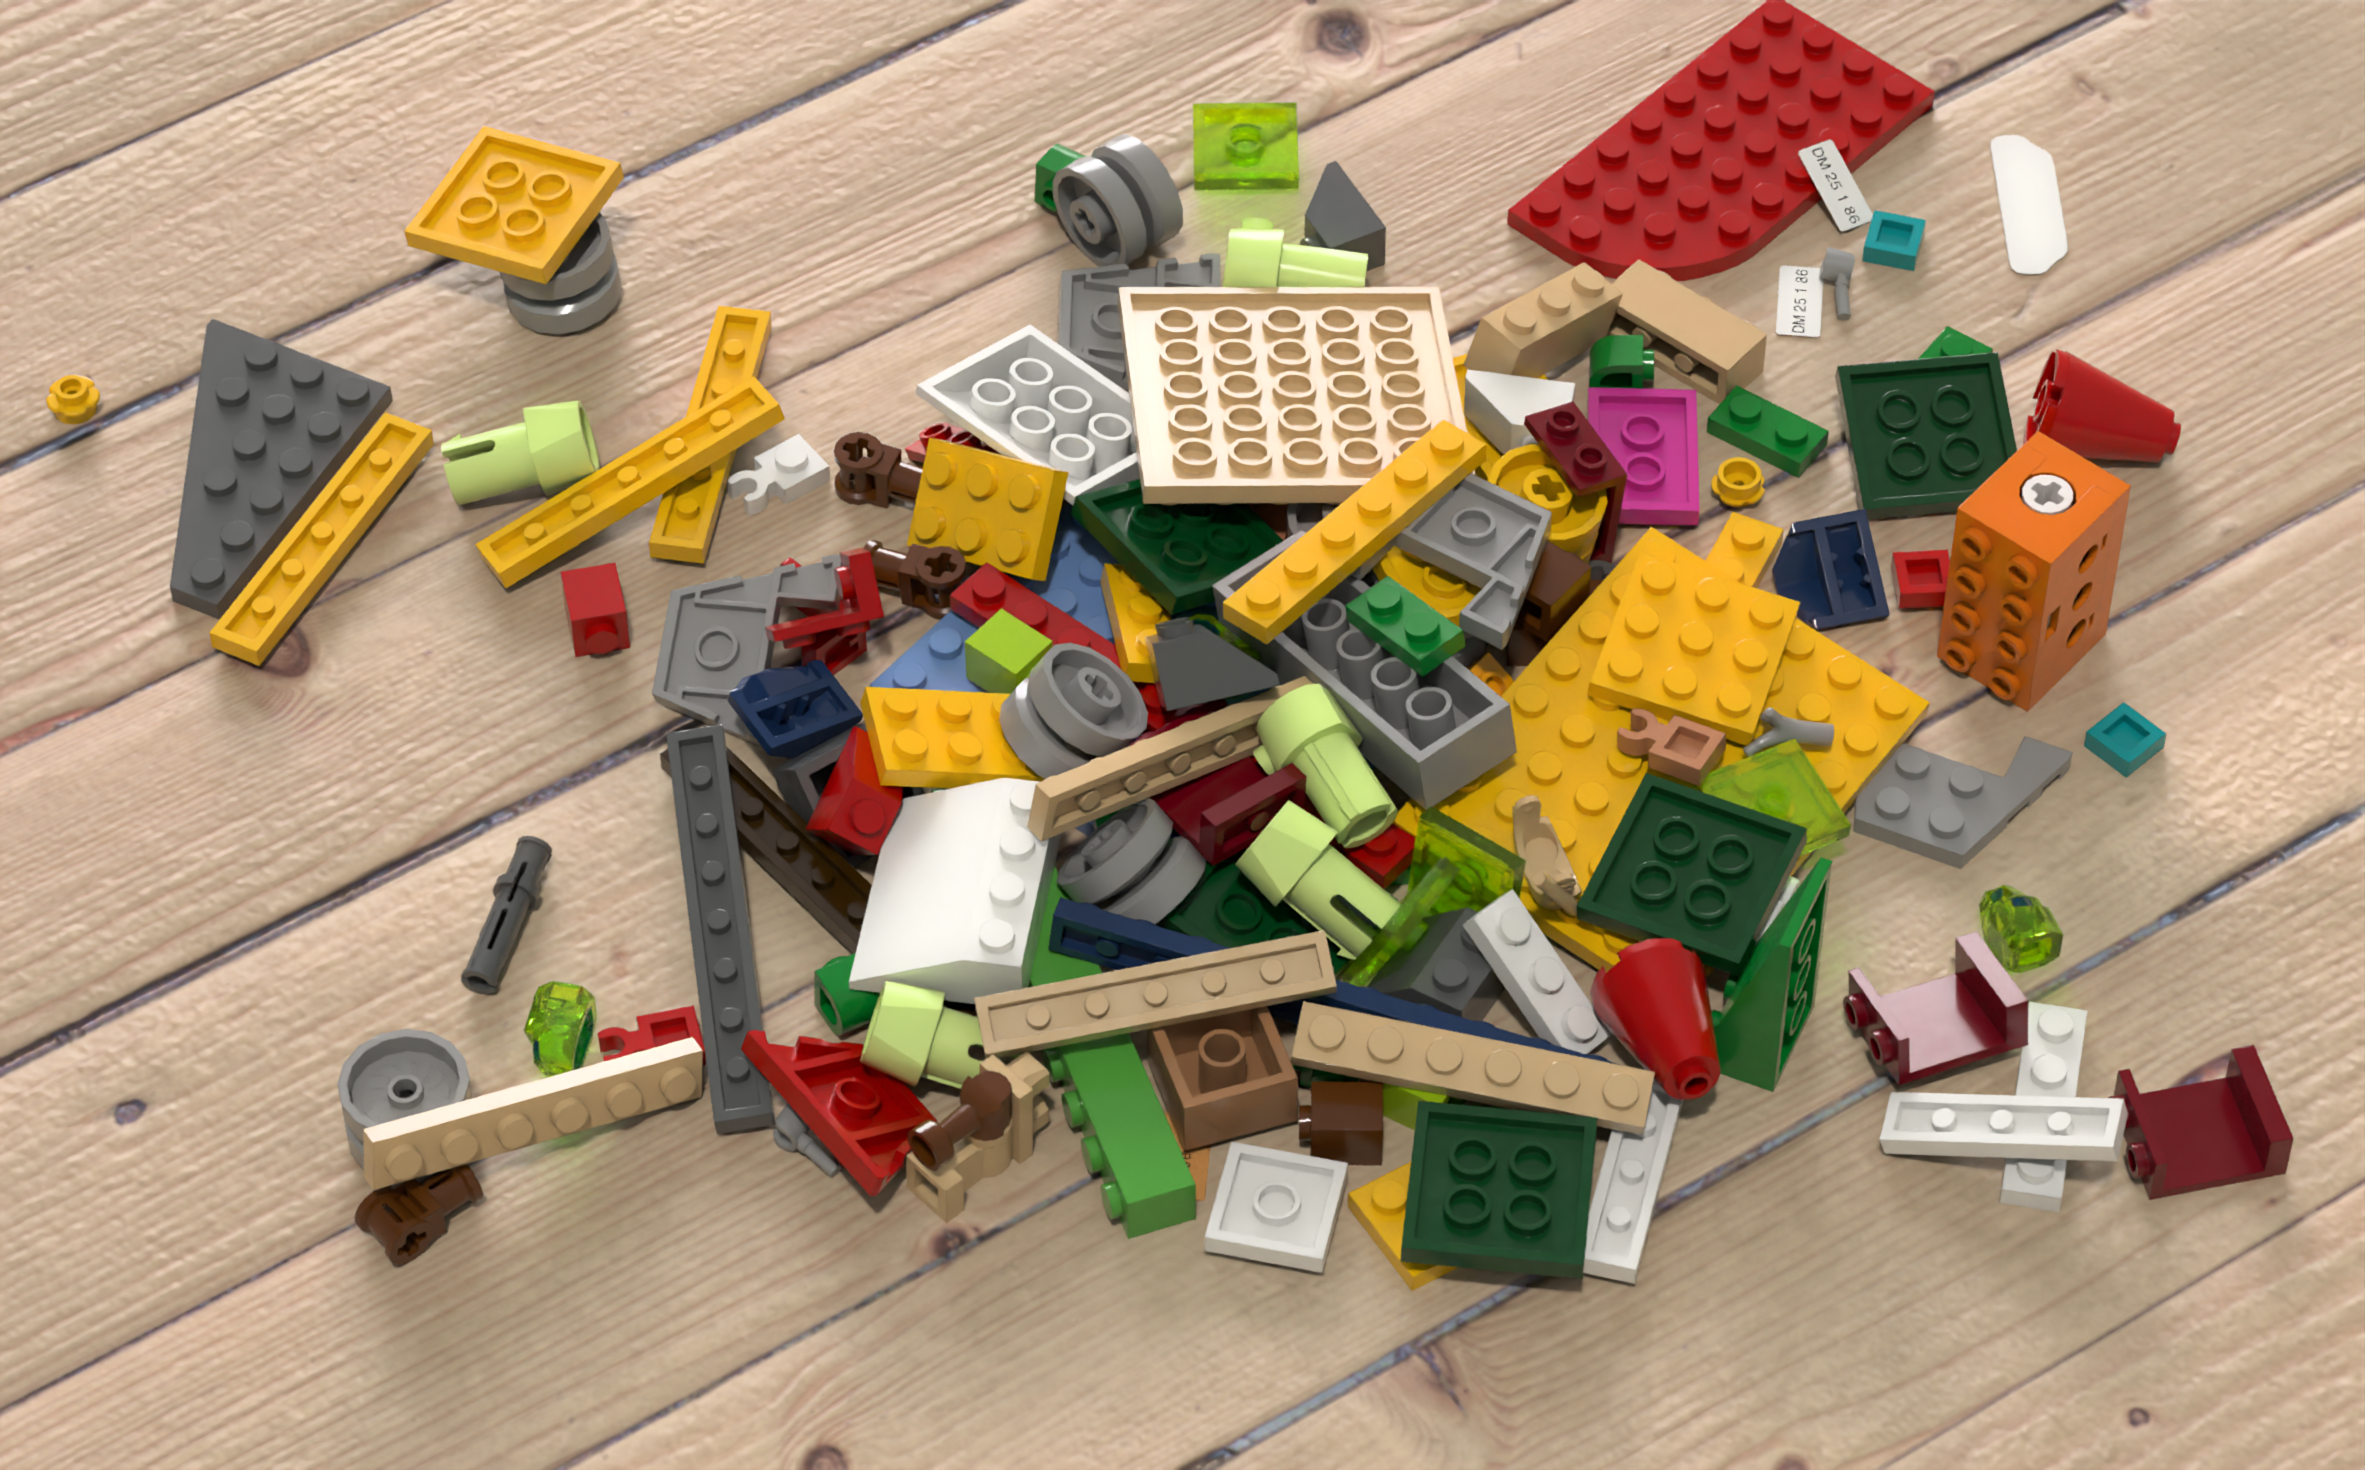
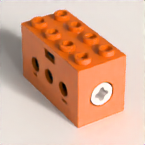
[1937,431,2131,712]

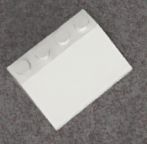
[916,325,1140,505]
[849,778,1061,1004]

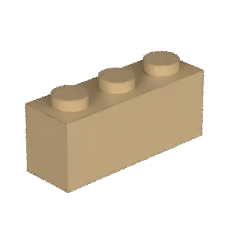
[1606,259,1767,404]
[1464,262,1623,378]

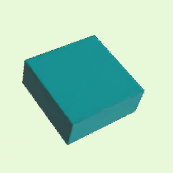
[1862,210,1926,271]
[2084,702,2166,778]

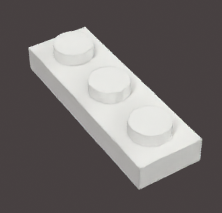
[1462,889,1612,1054]

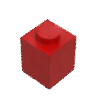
[560,562,630,657]

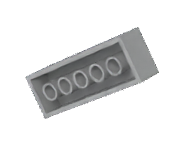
[1212,530,1517,811]

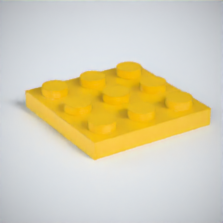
[404,126,624,284]
[1587,551,1800,746]

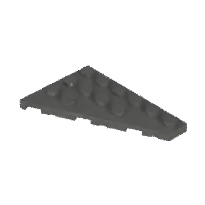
[170,319,393,620]

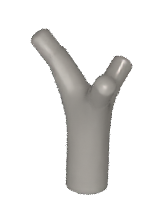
[1743,707,1834,757]

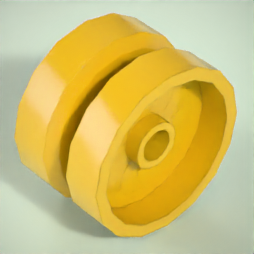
[1487,444,1608,564]

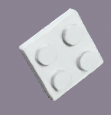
[1205,1141,1348,1273]

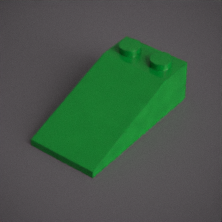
[1711,857,1832,1092]

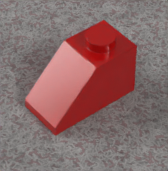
[805,727,903,855]

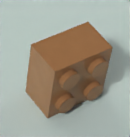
[1147,1006,1298,1151]

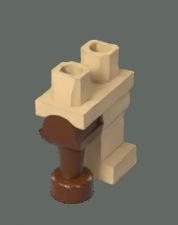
[906,1052,1050,1223]

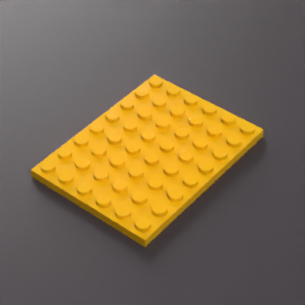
[1392,527,1930,978]

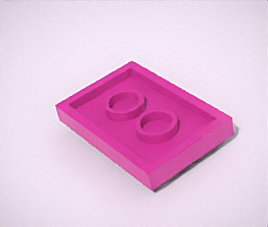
[1587,387,1700,525]

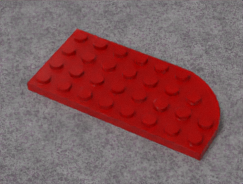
[1507,0,1935,281]

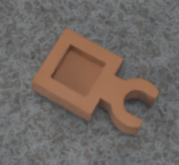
[1617,708,1726,786]

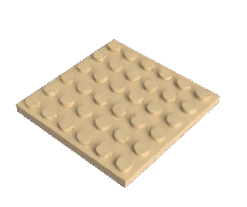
[1118,287,1476,506]

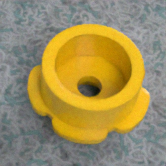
[46,375,100,425]
[1711,457,1765,508]

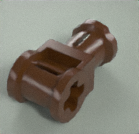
[834,432,923,508]
[863,540,966,619]
[355,1164,483,1265]

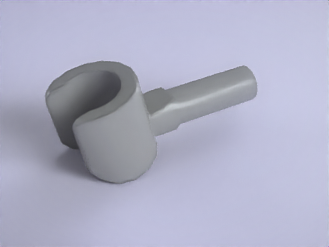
[1819,247,1855,320]
[773,1104,841,1178]

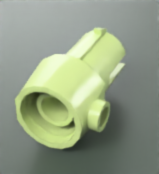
[1222,217,1368,287]
[441,401,600,505]
[1253,683,1398,848]
[1235,800,1401,960]
[860,981,1029,1089]

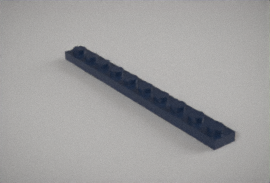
[1048,897,1620,1065]

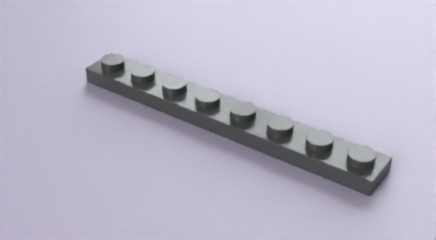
[666,724,775,1134]

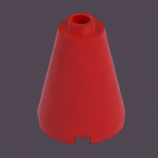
[2023,349,2181,463]
[1590,938,1720,1100]

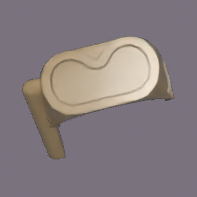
[1512,795,1582,916]

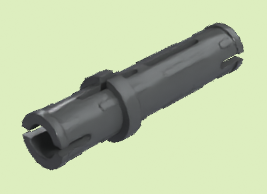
[461,836,552,995]

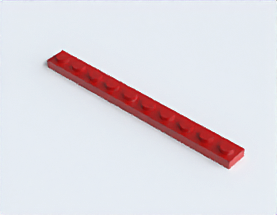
[950,562,1420,890]

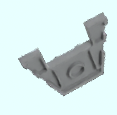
[1057,253,1220,391]
[1350,473,1552,650]
[652,554,842,760]
[1853,736,2073,869]

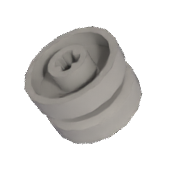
[1053,134,1183,267]
[499,212,622,335]
[999,643,1148,779]
[1056,798,1206,924]
[338,1029,472,1182]

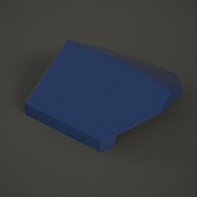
[1772,509,1890,631]
[727,660,863,758]

